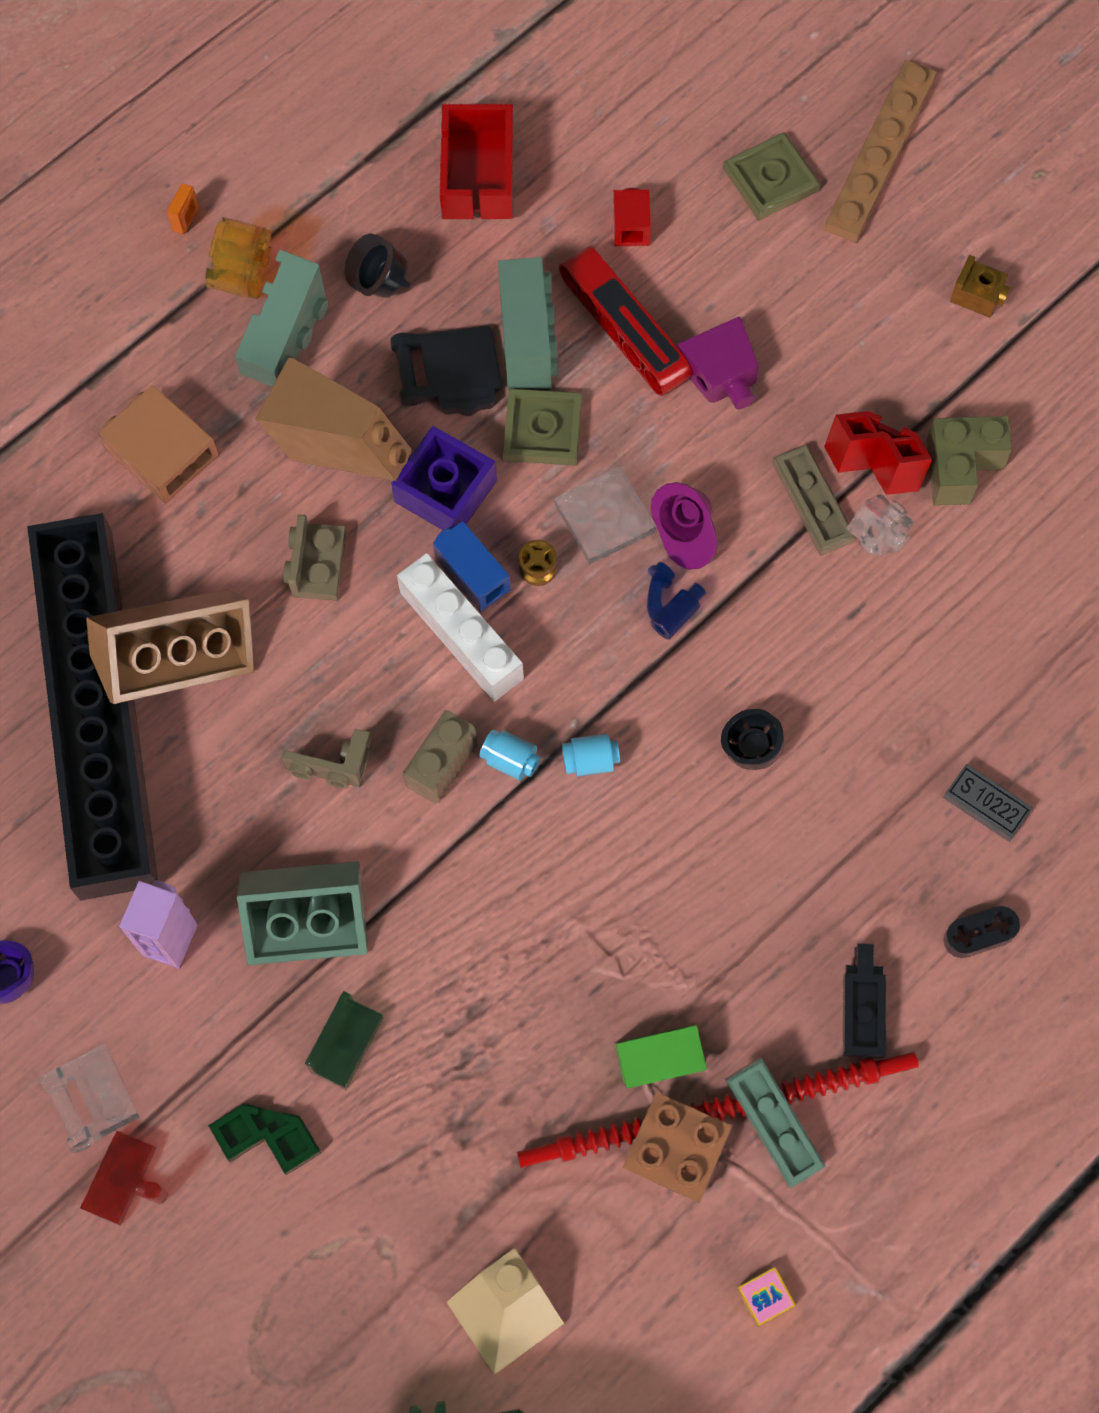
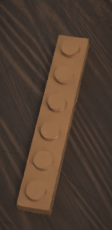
[824,60,937,243]

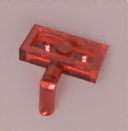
[80,1130,168,1226]

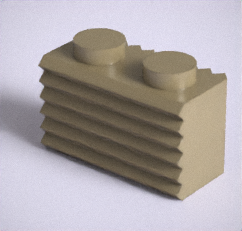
[403,710,478,804]

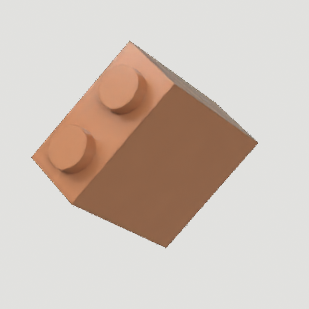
[98,385,219,504]

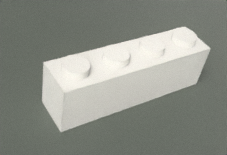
[397,553,524,702]

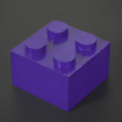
[391,426,497,530]

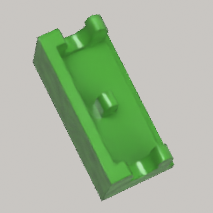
[614,1025,707,1089]

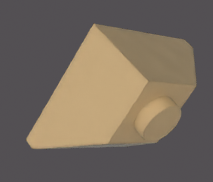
[447,1248,564,1375]

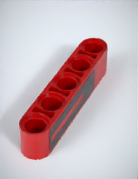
[559,246,693,396]

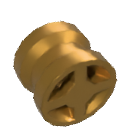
[519,540,557,586]

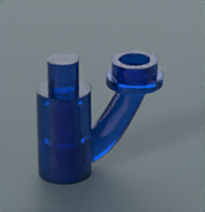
[647,562,706,640]

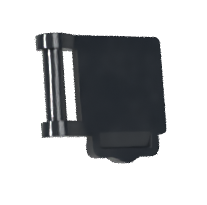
[390,326,502,416]

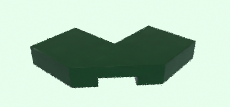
[208,1103,322,1175]

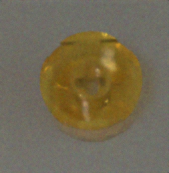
[205,217,272,299]

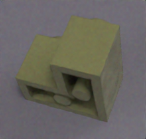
[927,416,1012,506]

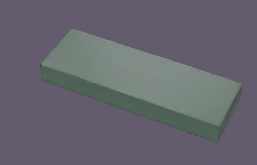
[725,1057,826,1188]

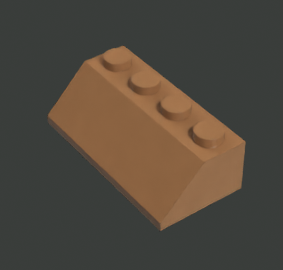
[86,589,254,704]

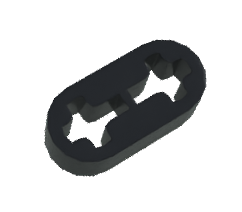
[943,906,1020,958]

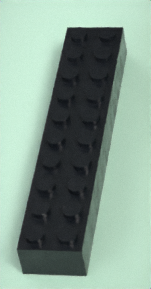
[27,513,158,901]

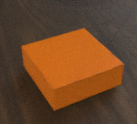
[167,183,199,235]

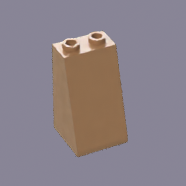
[255,358,412,481]

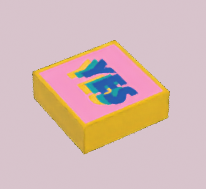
[737,1267,796,1327]

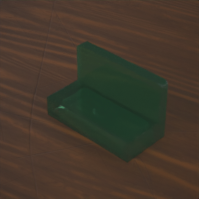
[305,991,384,1090]

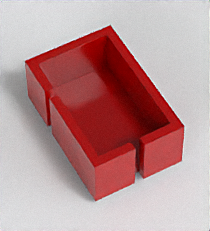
[440,104,514,219]

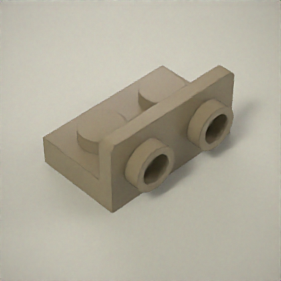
[283,514,347,601]

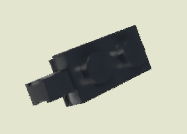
[842,943,886,1058]

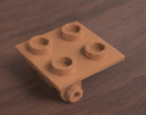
[623,1092,732,1203]

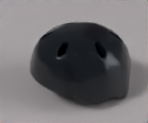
[721,709,784,770]

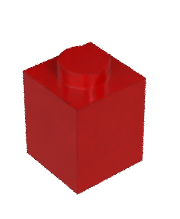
[613,188,651,247]

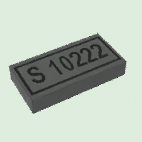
[943,764,1033,842]

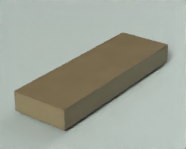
[772,444,856,556]

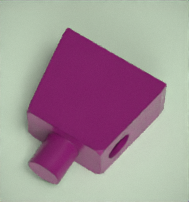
[677,316,759,410]

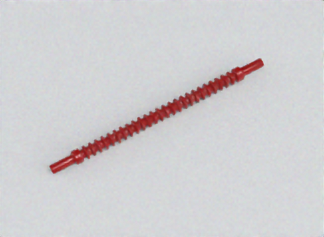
[517,1052,919,1168]

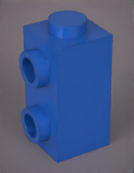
[433,521,511,612]

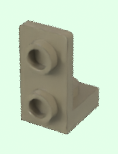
[281,729,373,789]

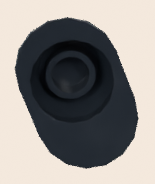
[344,233,411,298]

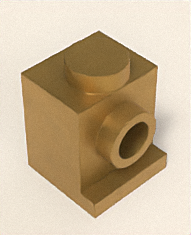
[950,255,1011,318]

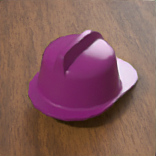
[651,482,718,570]

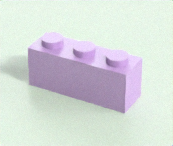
[119,880,198,969]

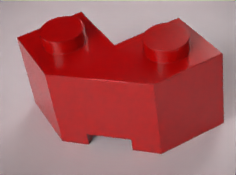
[824,411,932,495]

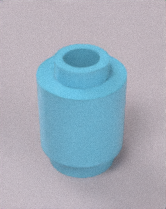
[480,729,541,781]
[562,733,620,777]

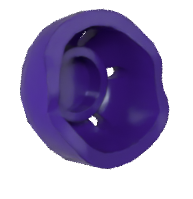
[0,940,34,1004]

